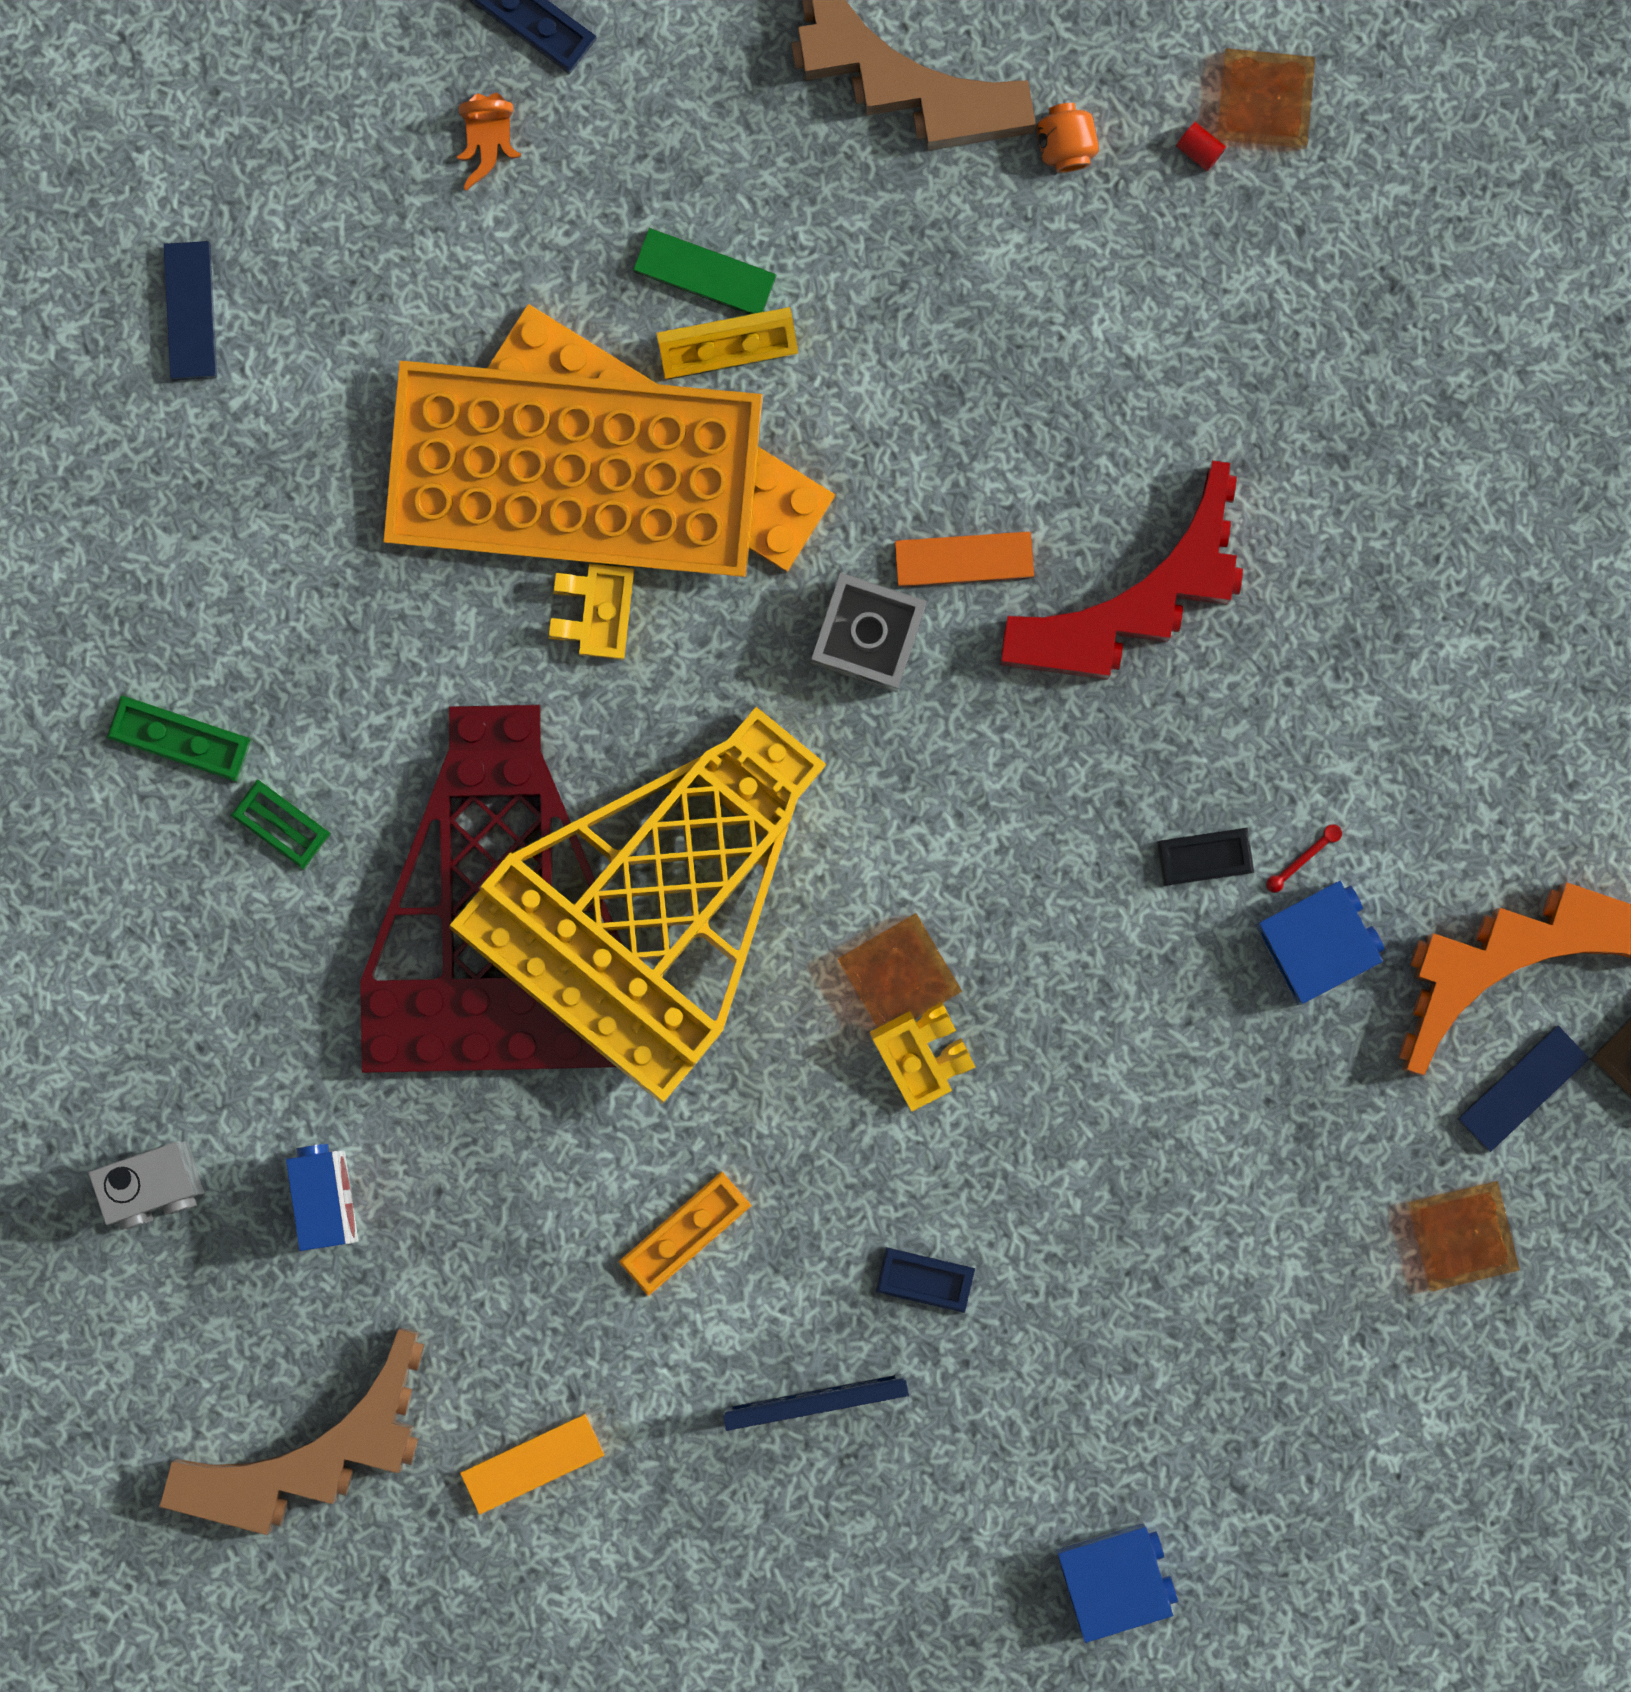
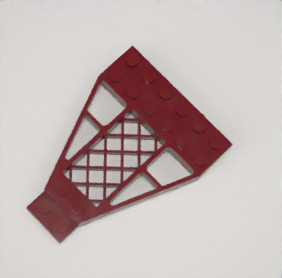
[360,705,623,1073]

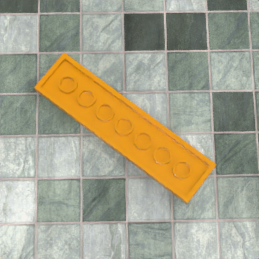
[487,304,836,573]

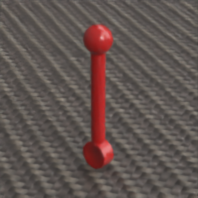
[1266,824,1342,893]

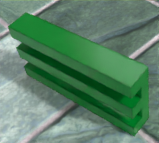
[230,779,331,870]

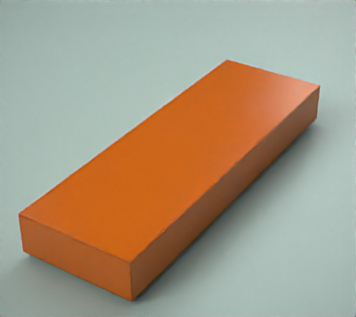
[895,531,1034,587]

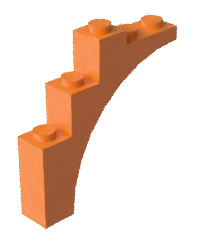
[1398,882,1631,1076]

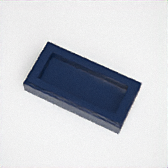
[875,1247,975,1313]

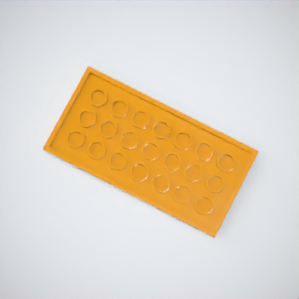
[384,360,763,577]

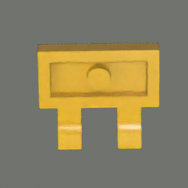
[548,563,634,660]
[870,1002,975,1112]

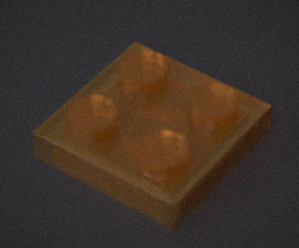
[1216,48,1315,149]
[837,913,962,1028]
[1407,1181,1520,1291]

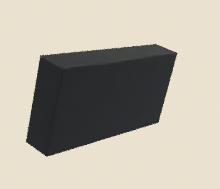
[1157,828,1255,886]

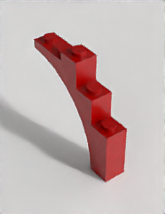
[1000,460,1243,680]

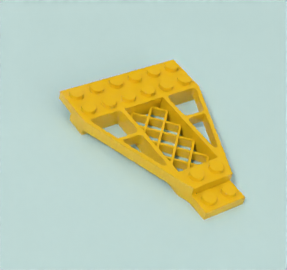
[449,707,827,1104]

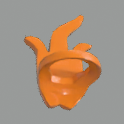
[457,92,521,191]

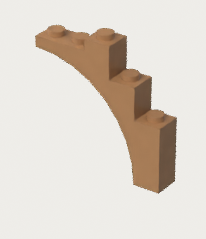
[791,0,1036,151]
[160,1328,425,1535]

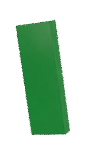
[633,228,777,315]
[106,695,252,782]

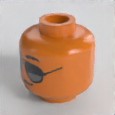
[1036,103,1099,173]

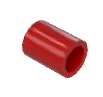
[1175,122,1227,172]

